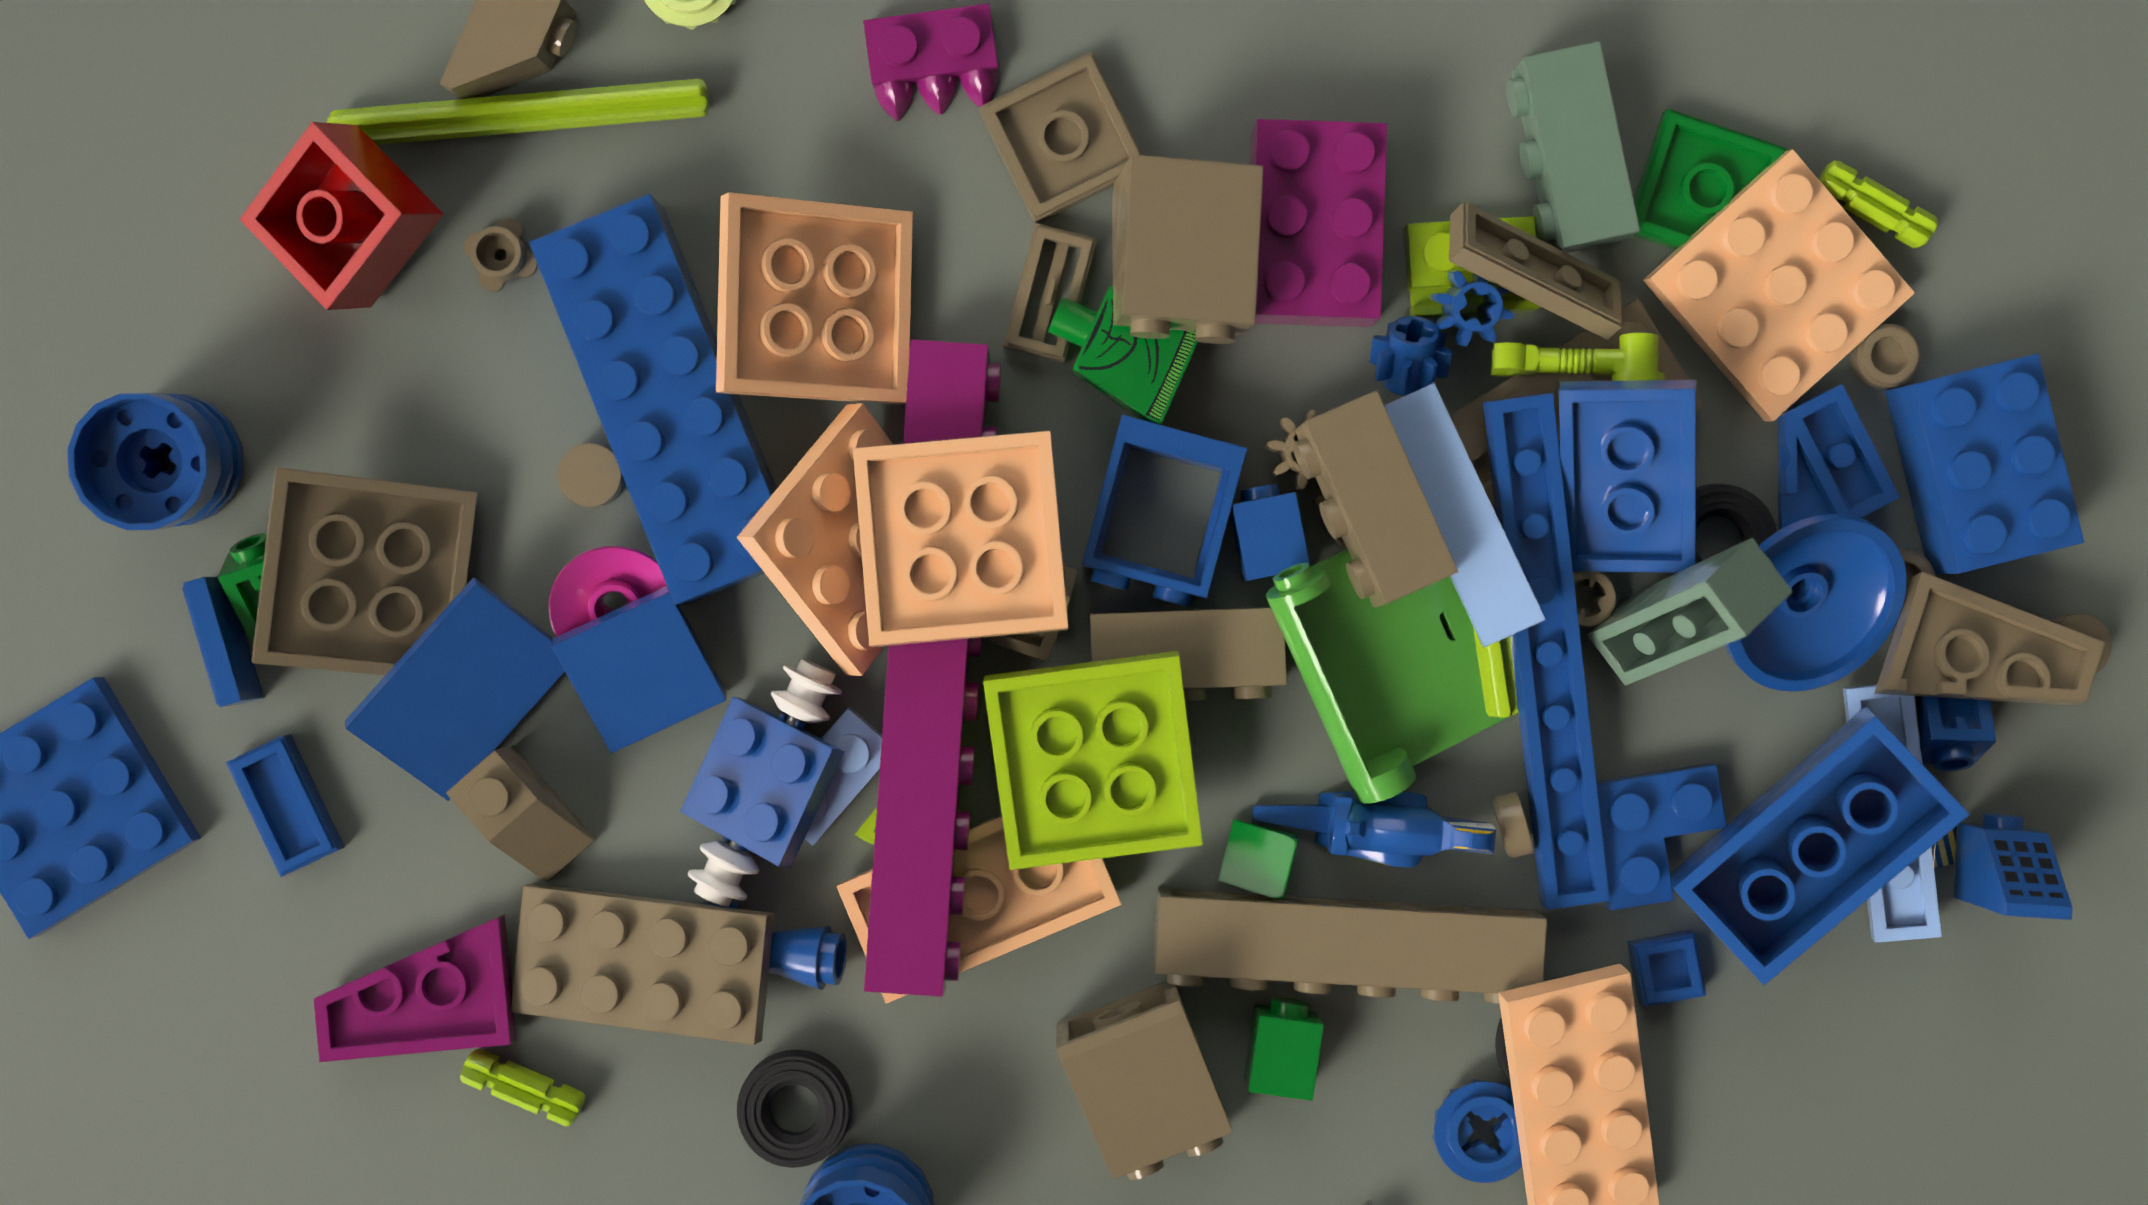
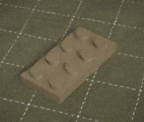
[511,883,774,1045]

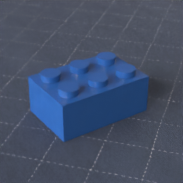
[1884,353,2085,574]

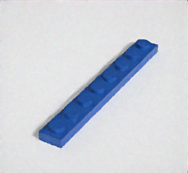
[1483,393,1610,910]

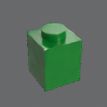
[1244,997,1324,1101]

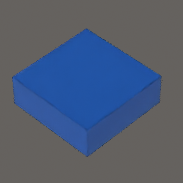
[1627,930,1707,1007]

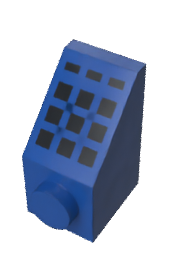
[1954,813,2073,920]

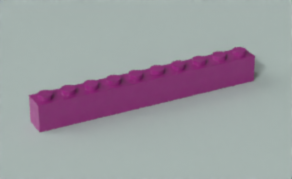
[864,339,1001,997]

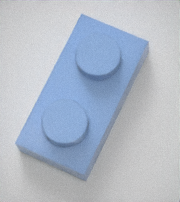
[805,707,882,846]

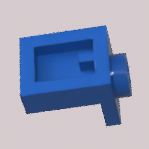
[1915,696,1996,772]

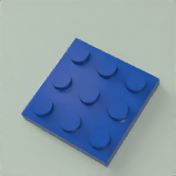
[0,677,201,939]

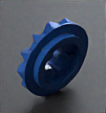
[1432,1079,1522,1183]

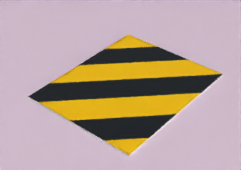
[1933,825,1958,868]

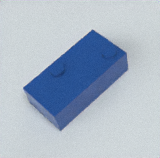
[1670,707,1970,985]

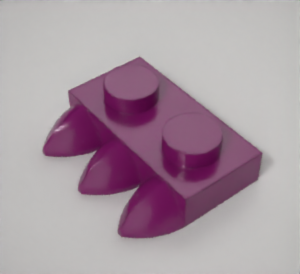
[863,3,999,121]

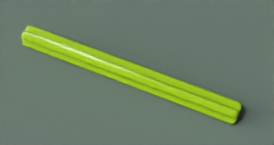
[327,79,709,145]

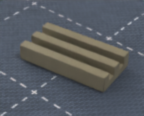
[1003,223,1097,364]

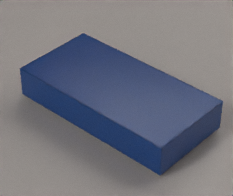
[182,577,264,707]
[226,734,345,877]

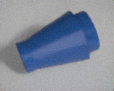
[769,926,847,990]

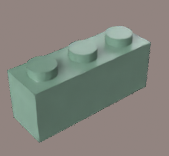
[1506,41,1640,253]
[1587,538,1793,686]

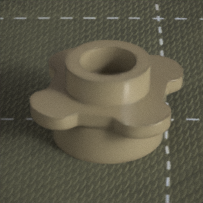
[464,218,538,292]

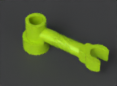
[1491,333,1665,381]

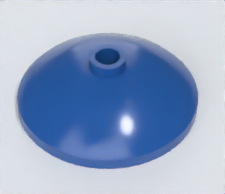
[1725,514,1907,692]

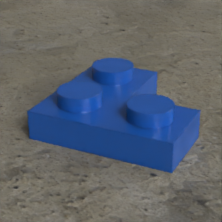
[1597,763,1727,911]

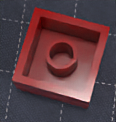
[239,122,444,310]

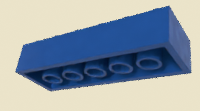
[529,194,777,605]

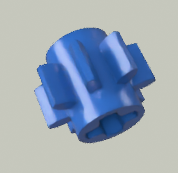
[1430,270,1514,346]
[1369,316,1452,396]

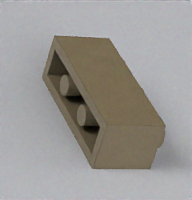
[1293,390,1458,608]
[1089,607,1287,701]

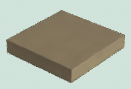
[978,51,1143,224]

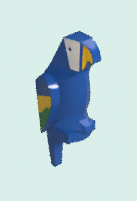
[1252,791,1496,868]

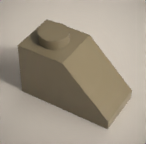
[439,0,577,99]
[446,745,597,882]

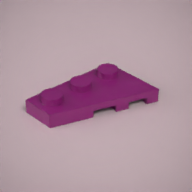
[313,914,517,1062]

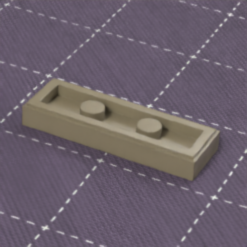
[1449,201,1622,340]

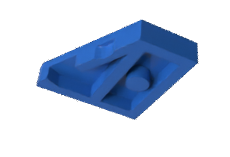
[1778,384,1900,530]

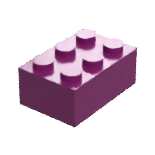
[1250,119,1387,327]

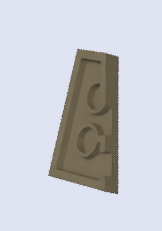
[1874,572,2105,705]

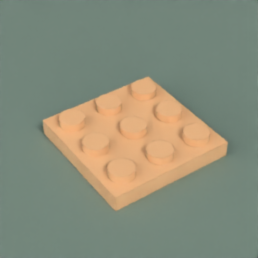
[1643,149,1915,422]
[716,192,913,405]
[853,431,1068,647]

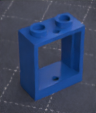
[1082,415,1247,607]

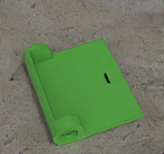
[1266,549,1513,804]

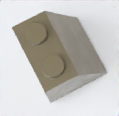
[1112,155,1263,344]
[1056,980,1233,1180]

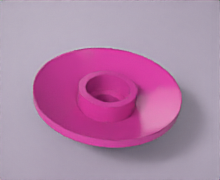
[549,546,667,637]

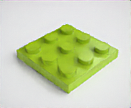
[983,651,1203,870]

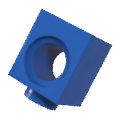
[1229,483,1310,581]

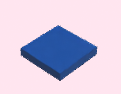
[551,586,727,754]

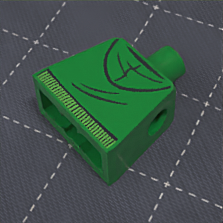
[1048,286,1198,425]

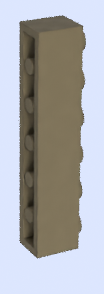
[1153,888,1547,1004]

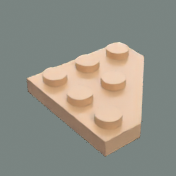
[737,403,893,676]

